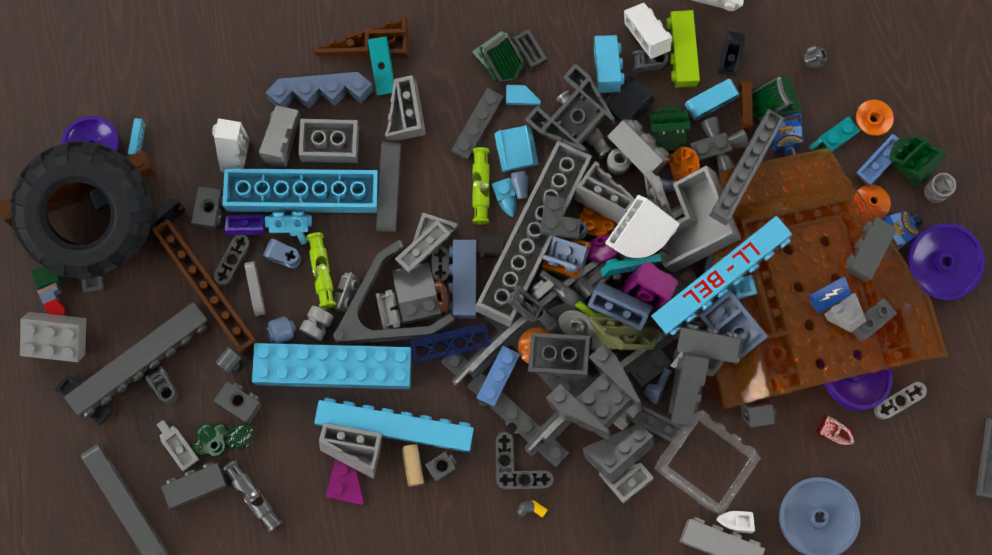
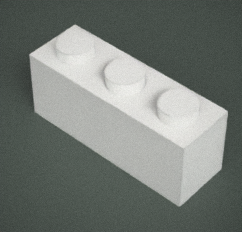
[624,3,672,59]

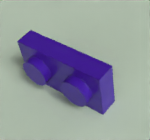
[225,215,265,235]

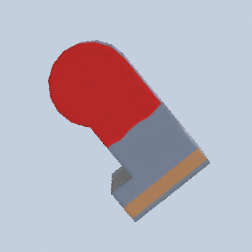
[37,283,68,316]

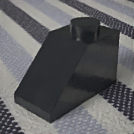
[718,31,745,76]

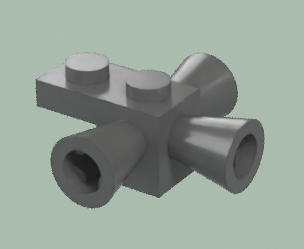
[689,117,749,176]

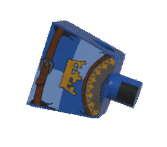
[771,113,803,160]
[879,211,923,255]

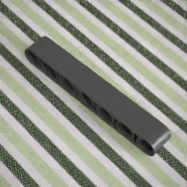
[81,443,169,555]

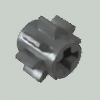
[804,45,827,70]

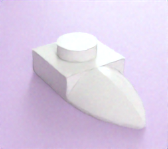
[717,511,755,534]

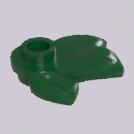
[191,423,227,457]

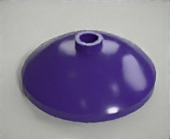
[61,116,119,152]

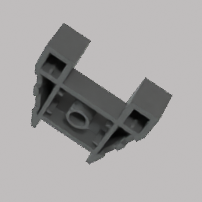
[525,63,616,154]
[546,344,643,440]
[668,348,709,426]

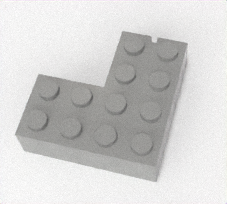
[659,166,742,273]

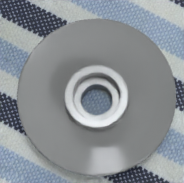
[558,311,595,338]

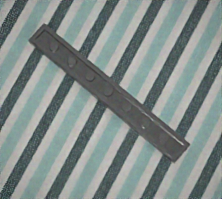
[709,109,785,226]

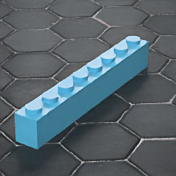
[314,398,474,453]

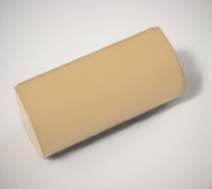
[402,444,425,487]

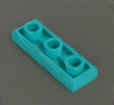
[368,36,394,95]
[601,254,662,277]

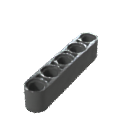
[377,142,401,232]

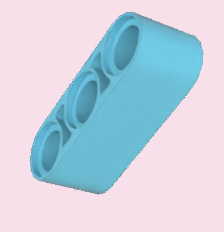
[684,79,740,121]

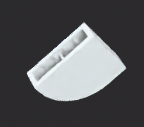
[605,195,680,258]

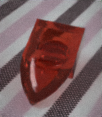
[816,415,855,445]

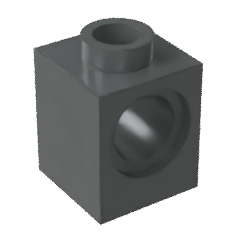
[425,452,457,483]

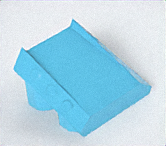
[494,125,539,172]

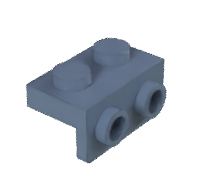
[543,236,590,272]

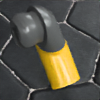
[517,500,548,518]

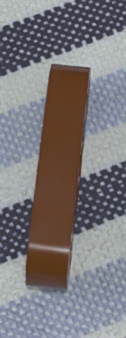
[738,80,753,133]

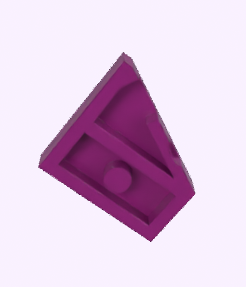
[326,459,364,505]

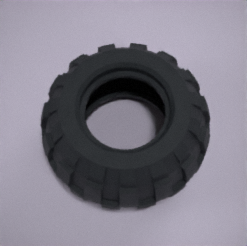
[9,141,153,279]

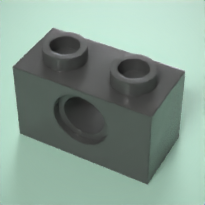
[191,186,223,231]
[852,298,897,342]
[214,382,262,424]
[740,396,777,428]

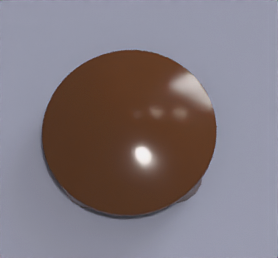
[434,277,450,315]

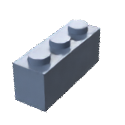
[588,282,653,331]

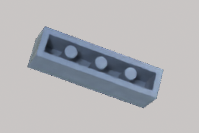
[449,240,476,319]

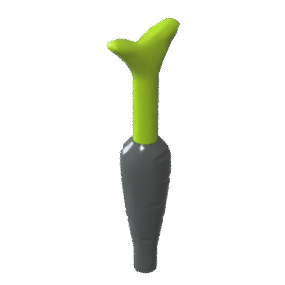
[539,270,609,318]

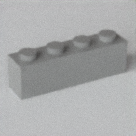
[679,517,765,555]

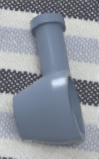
[644,368,672,405]

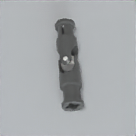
[222,460,283,533]

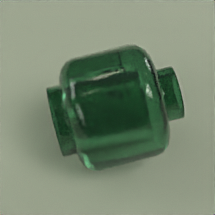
[225,422,255,451]

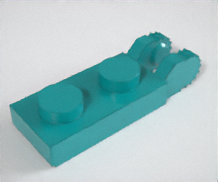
[808,116,860,160]

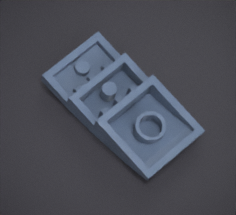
[697,287,768,359]

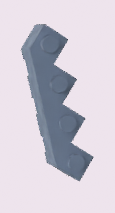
[266,72,373,109]

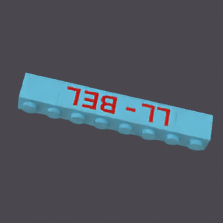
[651,216,792,336]

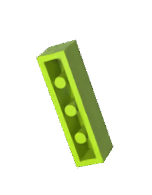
[666,10,700,88]

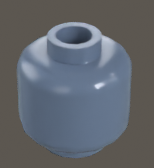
[265,316,296,344]

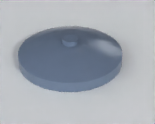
[779,477,861,555]

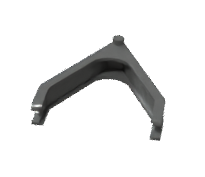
[333,240,455,346]

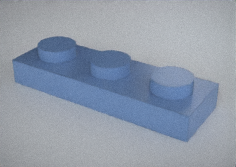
[855,134,899,187]
[476,346,520,407]

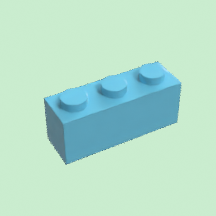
[594,35,624,93]

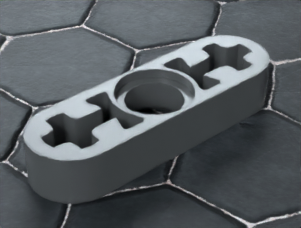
[214,235,250,286]

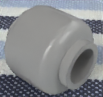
[607,148,632,175]

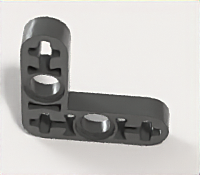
[496,432,554,490]

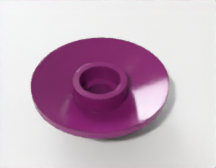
[587,234,619,262]

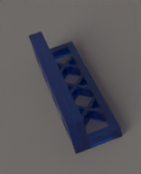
[410,323,490,363]

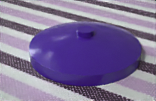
[907,223,985,300]
[820,333,893,411]

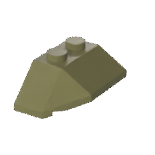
[589,317,662,350]

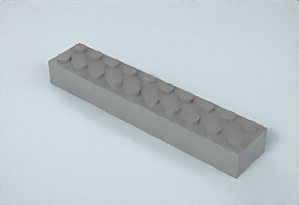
[475,140,592,327]

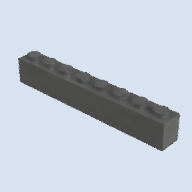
[64,302,209,419]

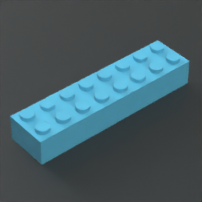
[223,169,379,213]
[252,343,412,389]

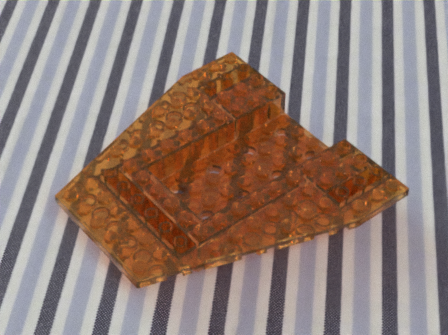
[713,147,947,409]

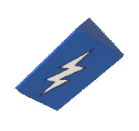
[808,276,851,314]

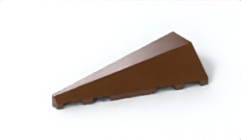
[314,16,410,58]

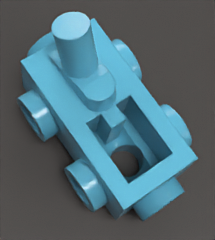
[265,211,312,245]

